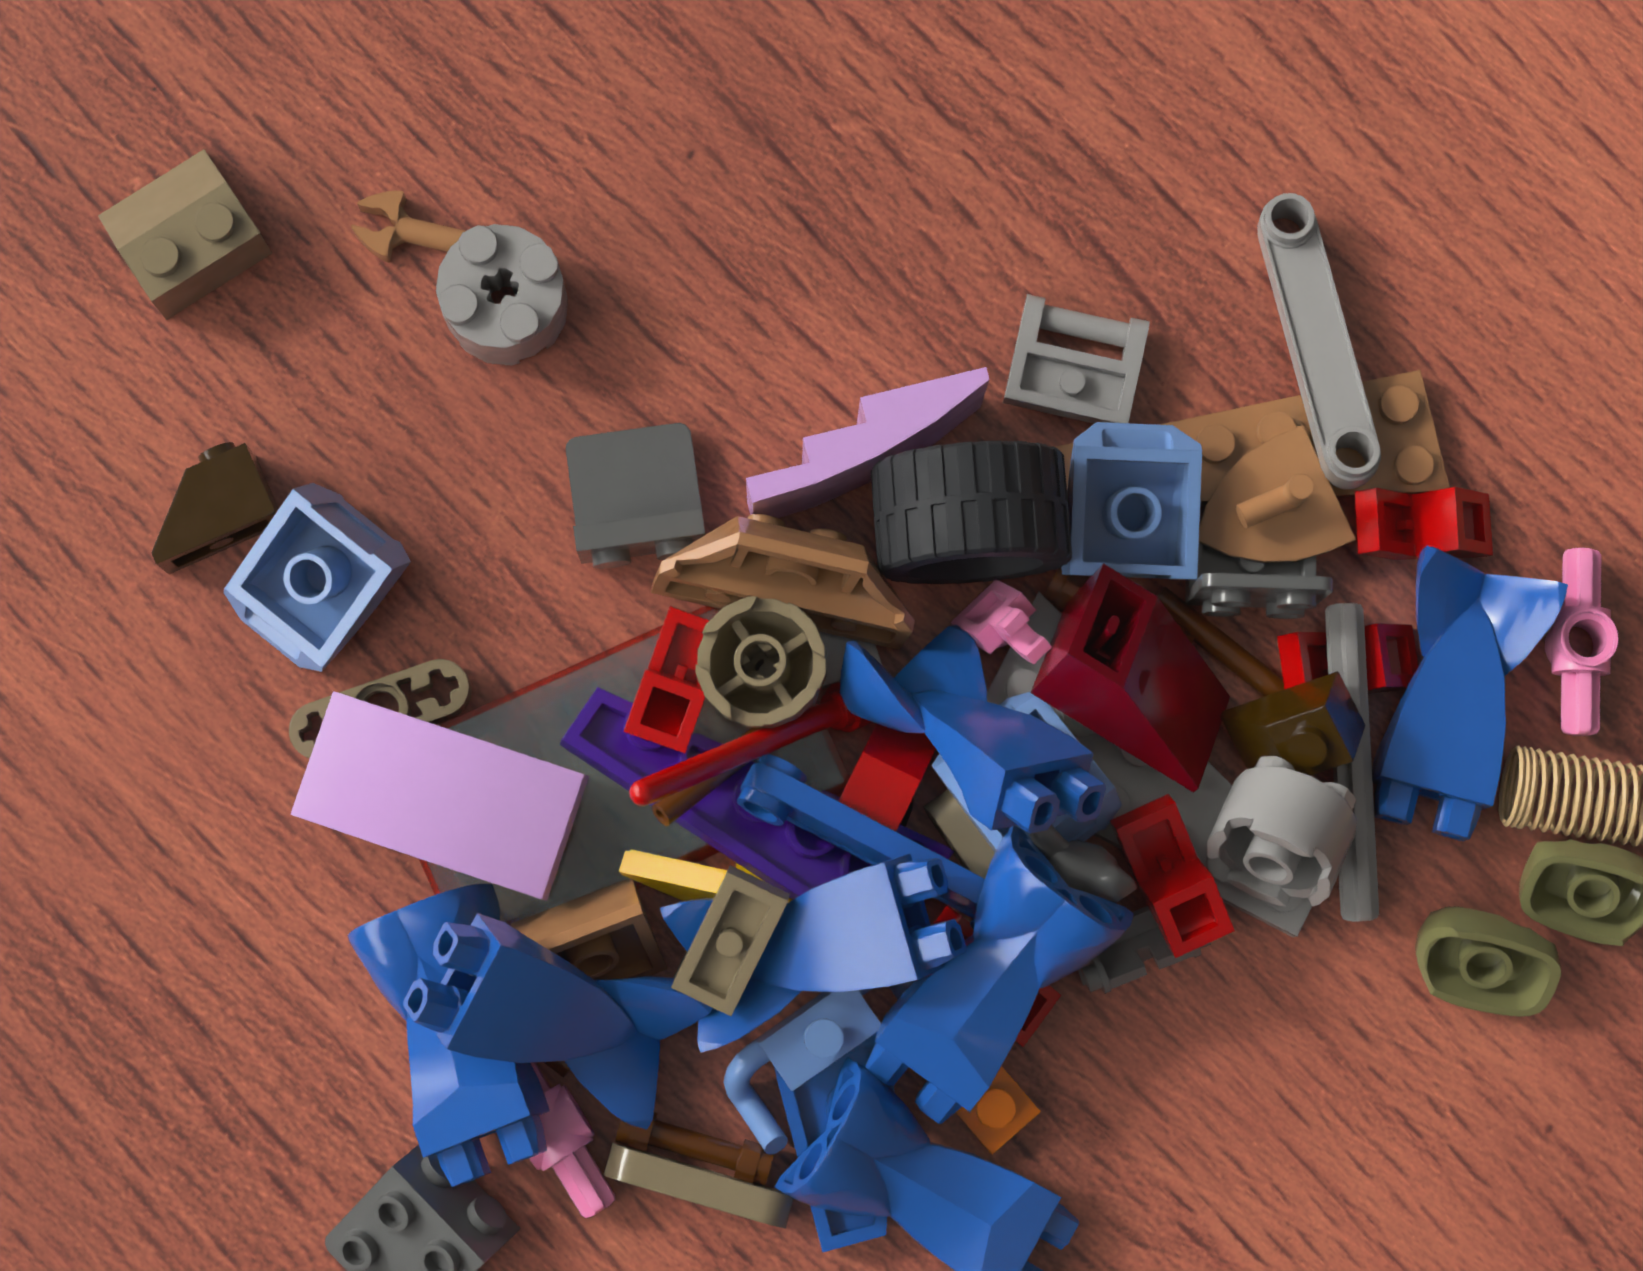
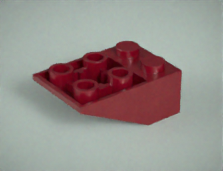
[1030,563,1230,793]

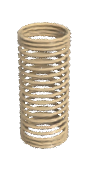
[1499,745,1643,847]

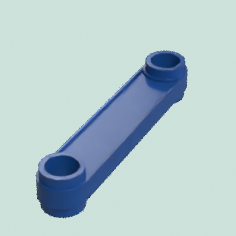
[737,754,985,930]

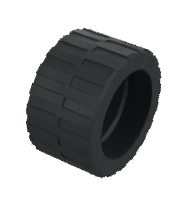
[871,440,1072,584]

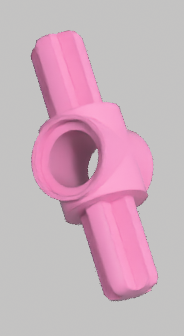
[1545,548,1618,736]
[529,1062,615,1218]

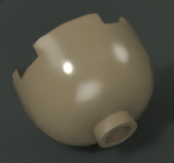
[695,596,827,728]

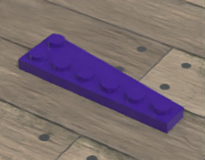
[559,687,954,900]

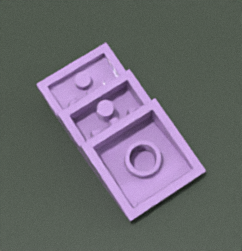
[746,367,990,518]
[290,691,589,901]

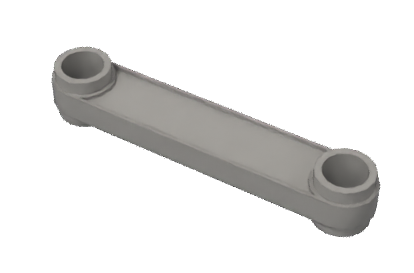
[1257,193,1381,489]

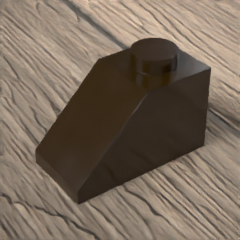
[151,442,279,574]
[1220,671,1366,776]

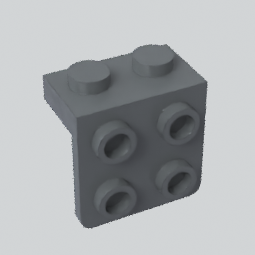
[566,423,705,569]
[1185,543,1333,619]
[325,1144,521,1271]

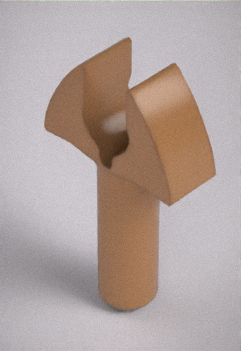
[351,191,466,263]

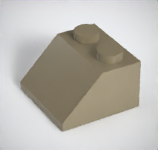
[98,149,272,320]

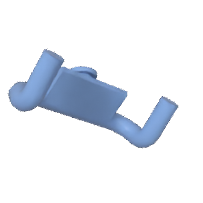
[723,980,916,1155]

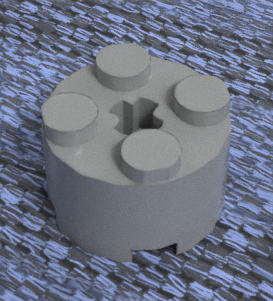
[436,224,568,366]
[1207,756,1357,907]

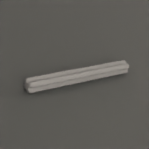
[1325,603,1379,922]

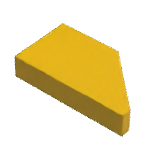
[618,849,727,901]

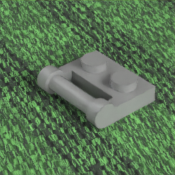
[1003,294,1150,424]

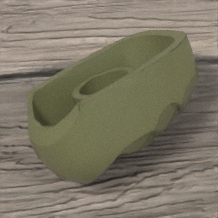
[1519,839,1643,946]
[1415,906,1561,1017]

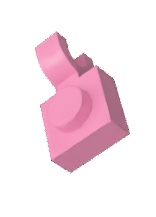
[951,580,1052,665]

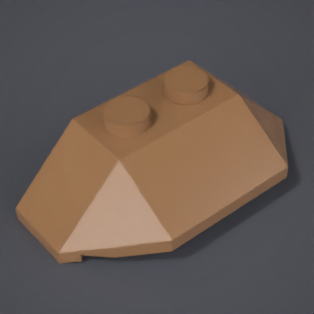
[651,514,915,650]

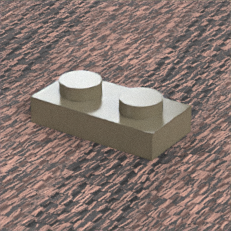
[671,865,790,1016]

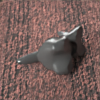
[1029,824,1138,903]

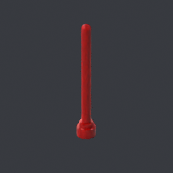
[629,681,873,806]

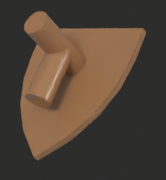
[1199,425,1356,563]

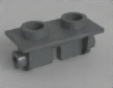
[1078,906,1211,994]

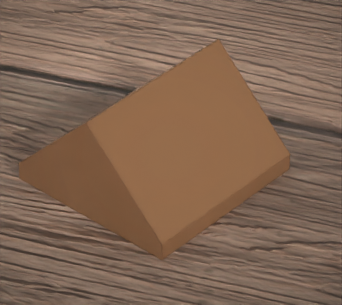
[511,878,667,980]

